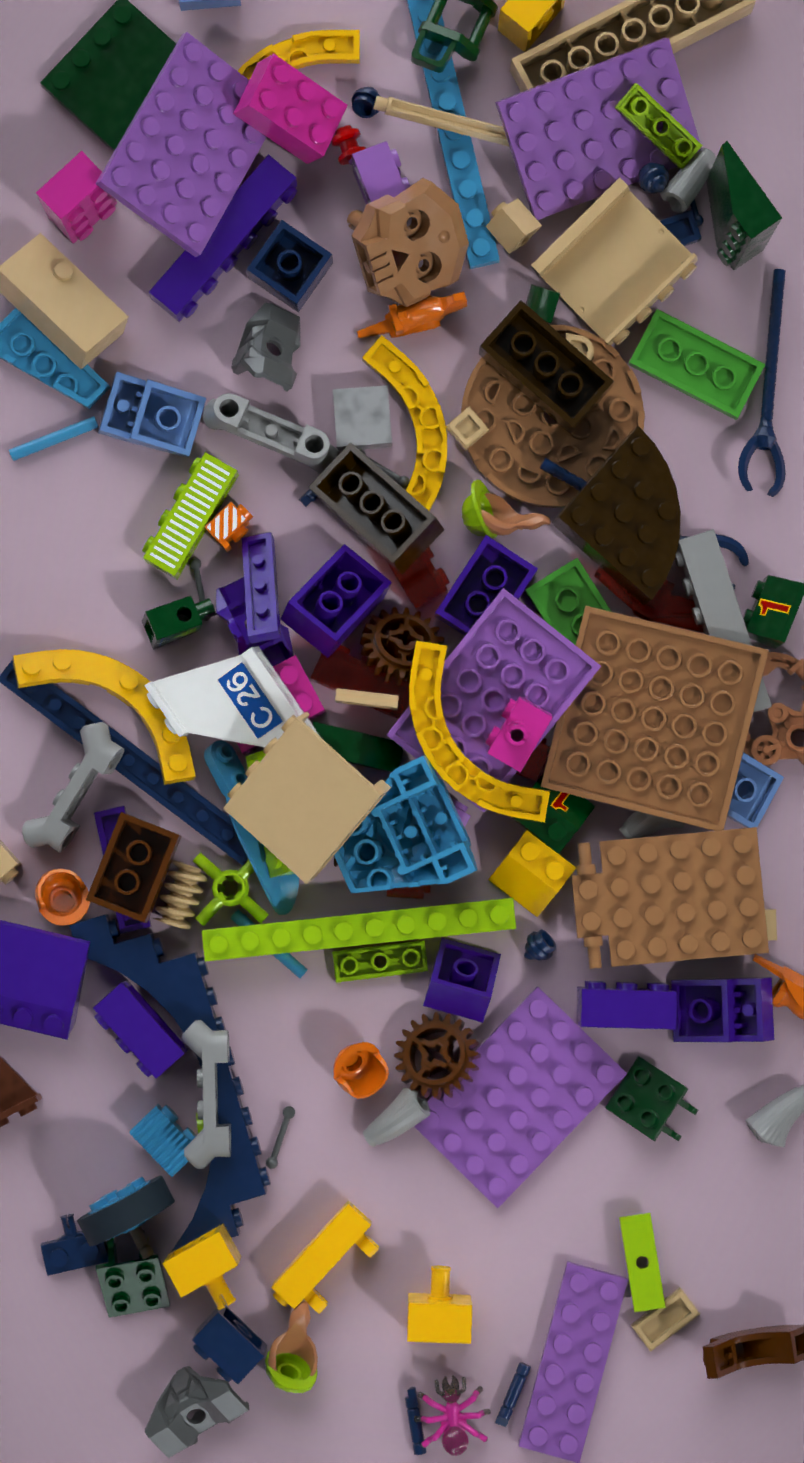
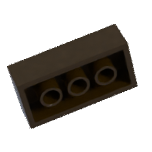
[479,300,614,434]
[309,442,444,575]

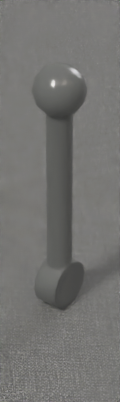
[359,449,410,488]
[189,558,211,621]
[266,1106,295,1169]

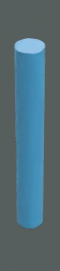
[9,416,99,461]
[230,909,308,978]

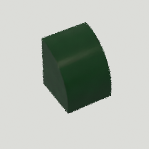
[526,284,560,323]

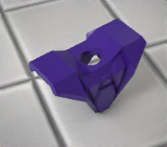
[216,577,294,666]

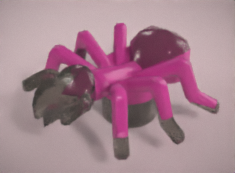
[414,1375,491,1456]

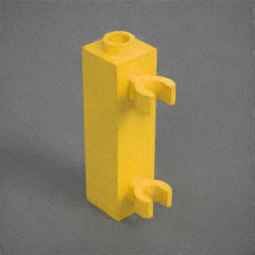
[271,1200,379,1314]

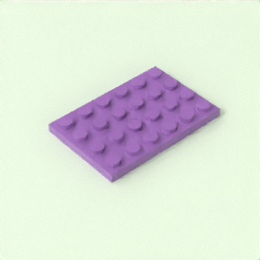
[96,32,266,257]
[495,38,702,220]
[386,588,601,812]
[414,986,627,1208]

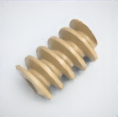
[153,860,208,929]

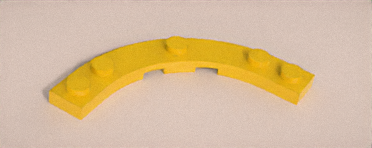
[238,30,360,80]
[362,335,447,511]
[409,640,550,823]
[12,649,196,785]

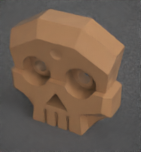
[347,178,469,307]

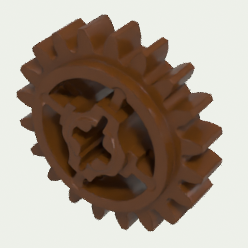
[360,607,445,686]
[394,1012,481,1100]

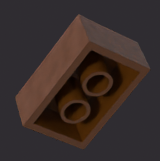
[86,812,182,923]

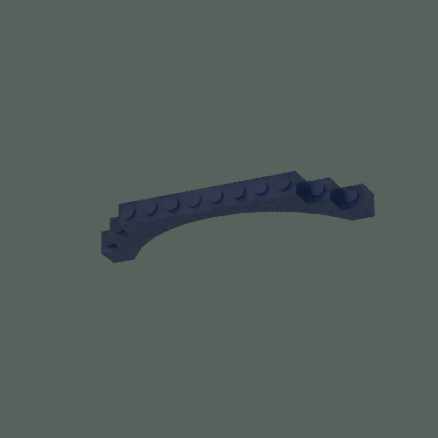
[69,914,271,1288]

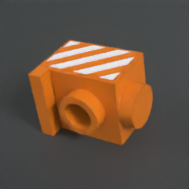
[204,502,253,553]

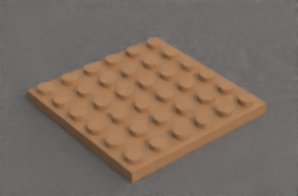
[541,606,769,831]

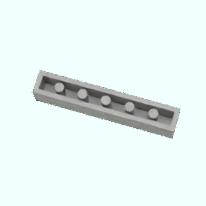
[675,529,772,713]

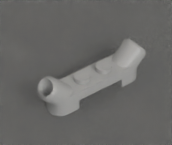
[203,393,339,474]
[22,722,124,853]
[182,1020,231,1169]

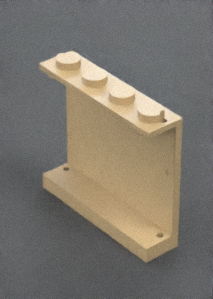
[531,177,698,346]
[223,712,391,884]

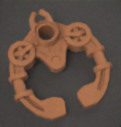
[744,652,804,766]

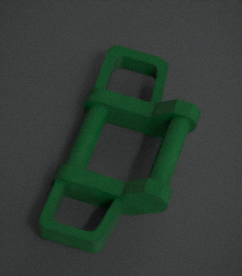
[411,0,498,73]

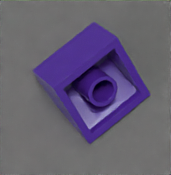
[423,938,501,1023]

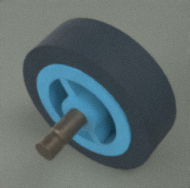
[77,1176,175,1259]

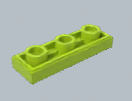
[615,83,703,169]
[332,940,428,983]
[619,1212,666,1312]

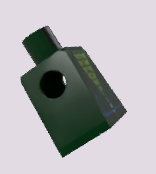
[142,596,216,650]

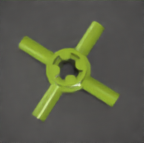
[193,852,269,926]

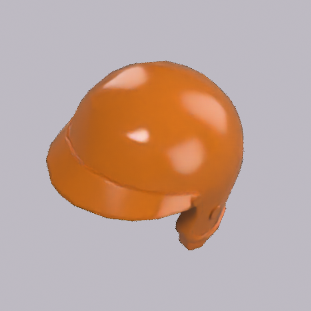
[35,868,90,926]
[333,1042,389,1099]

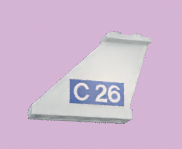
[145,646,321,748]

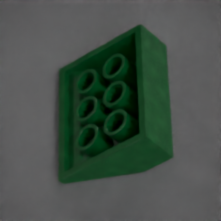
[706,141,782,270]

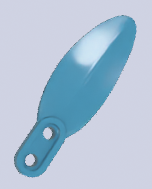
[204,740,299,915]

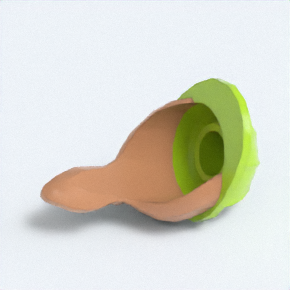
[462,479,551,538]
[265,1301,318,1393]

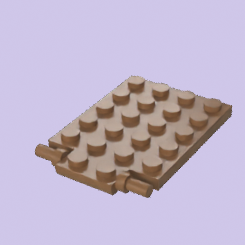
[571,827,769,969]

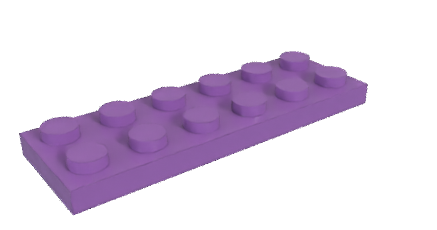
[518,1261,628,1463]

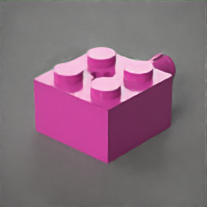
[485,695,553,772]

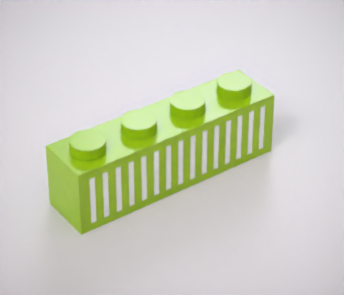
[142,452,239,580]

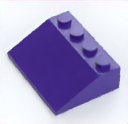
[0,920,91,1040]

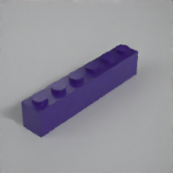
[149,154,298,322]

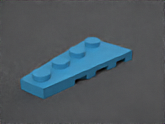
[0,308,111,409]

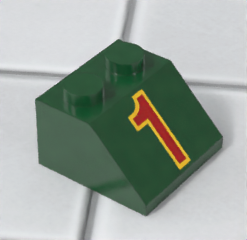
[743,575,804,649]
[510,773,595,854]

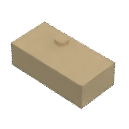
[0,233,129,369]

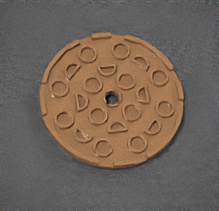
[461,324,645,508]

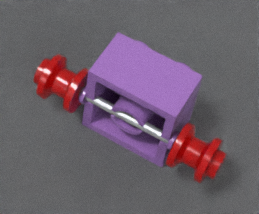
[331,125,410,251]

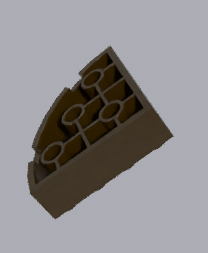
[552,426,681,605]

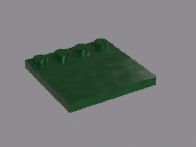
[40,0,176,151]

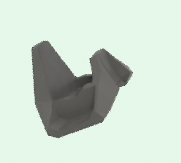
[231,303,300,391]
[145,1366,250,1458]

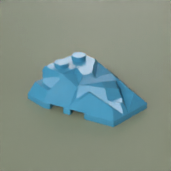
[334,755,477,894]

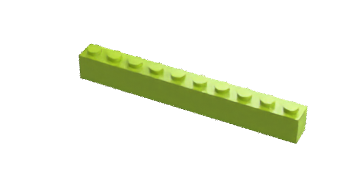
[202,898,516,962]

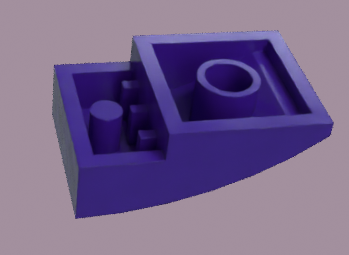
[671,977,774,1042]

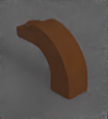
[703,1325,804,1379]

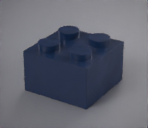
[246,220,333,313]
[192,1305,267,1384]

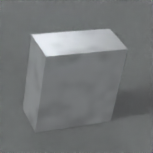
[333,385,392,451]

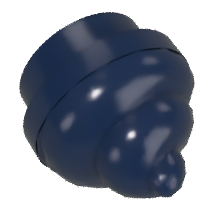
[352,87,381,118]
[639,162,669,194]
[524,929,556,961]

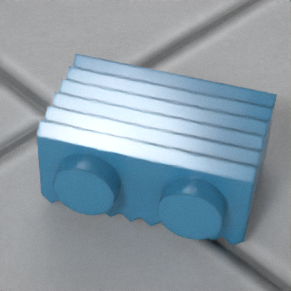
[129,1104,197,1177]

